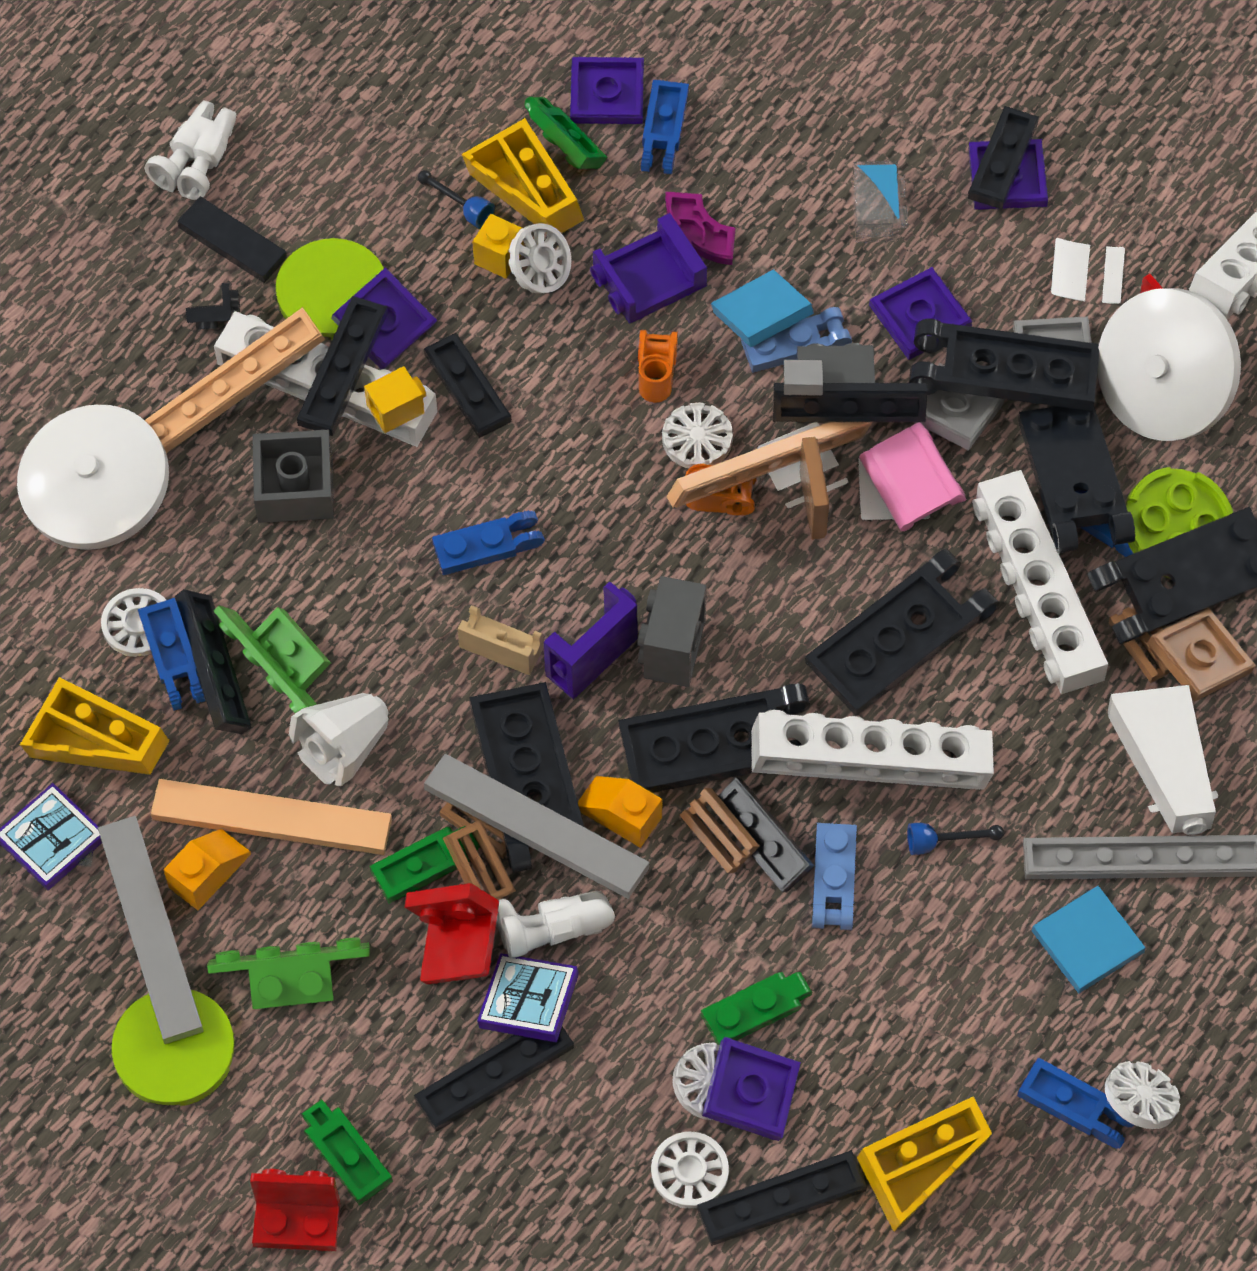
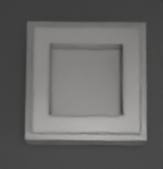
[783,360,823,395]

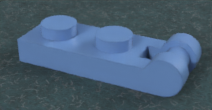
[741,307,852,373]
[812,823,857,930]

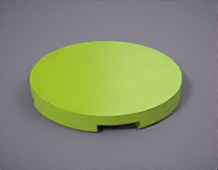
[276,238,384,340]
[1125,467,1233,579]
[112,990,235,1107]

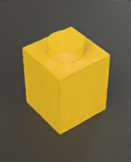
[472,213,524,279]
[364,366,427,433]

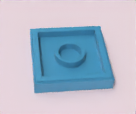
[711,269,814,347]
[1032,886,1146,994]

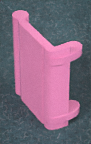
[859,422,967,531]

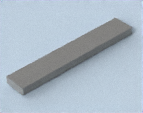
[424,754,649,899]
[97,816,204,1044]
[1023,835,1257,879]

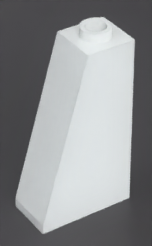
[1108,685,1216,835]

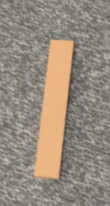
[145,307,325,453]
[667,422,873,508]
[151,779,392,855]

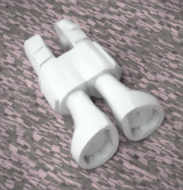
[144,100,236,200]
[497,891,615,958]

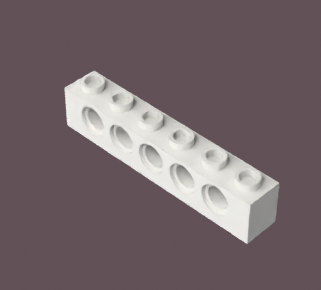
[1189,211,1257,319]
[214,311,437,447]
[972,470,1108,694]
[752,710,994,789]

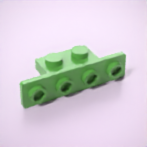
[214,605,331,713]
[207,937,370,1009]

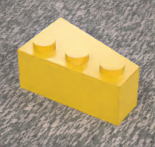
[461,118,584,234]
[20,677,169,775]
[857,1096,992,1232]

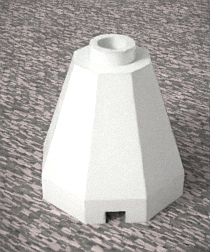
[289,693,388,786]

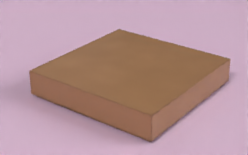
[799,436,829,540]
[1147,608,1256,702]

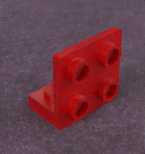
[404,883,499,985]
[250,1169,341,1251]

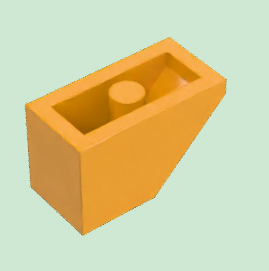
[578,776,662,848]
[163,829,251,911]

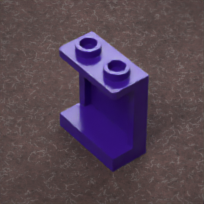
[590,213,707,324]
[543,582,638,700]

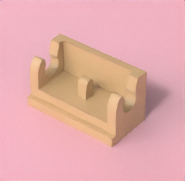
[458,605,545,675]

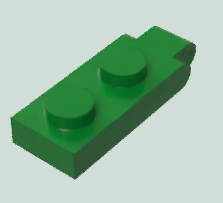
[524,97,608,169]
[370,826,480,904]
[701,972,813,1045]
[301,1099,393,1206]

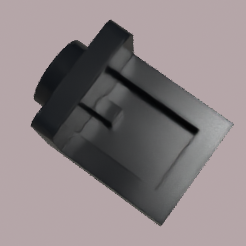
[186,282,240,329]

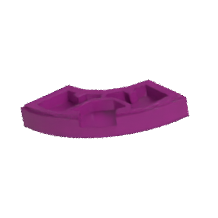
[665,192,736,265]

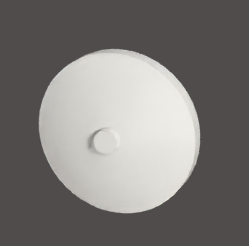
[1097,288,1241,441]
[17,405,169,550]

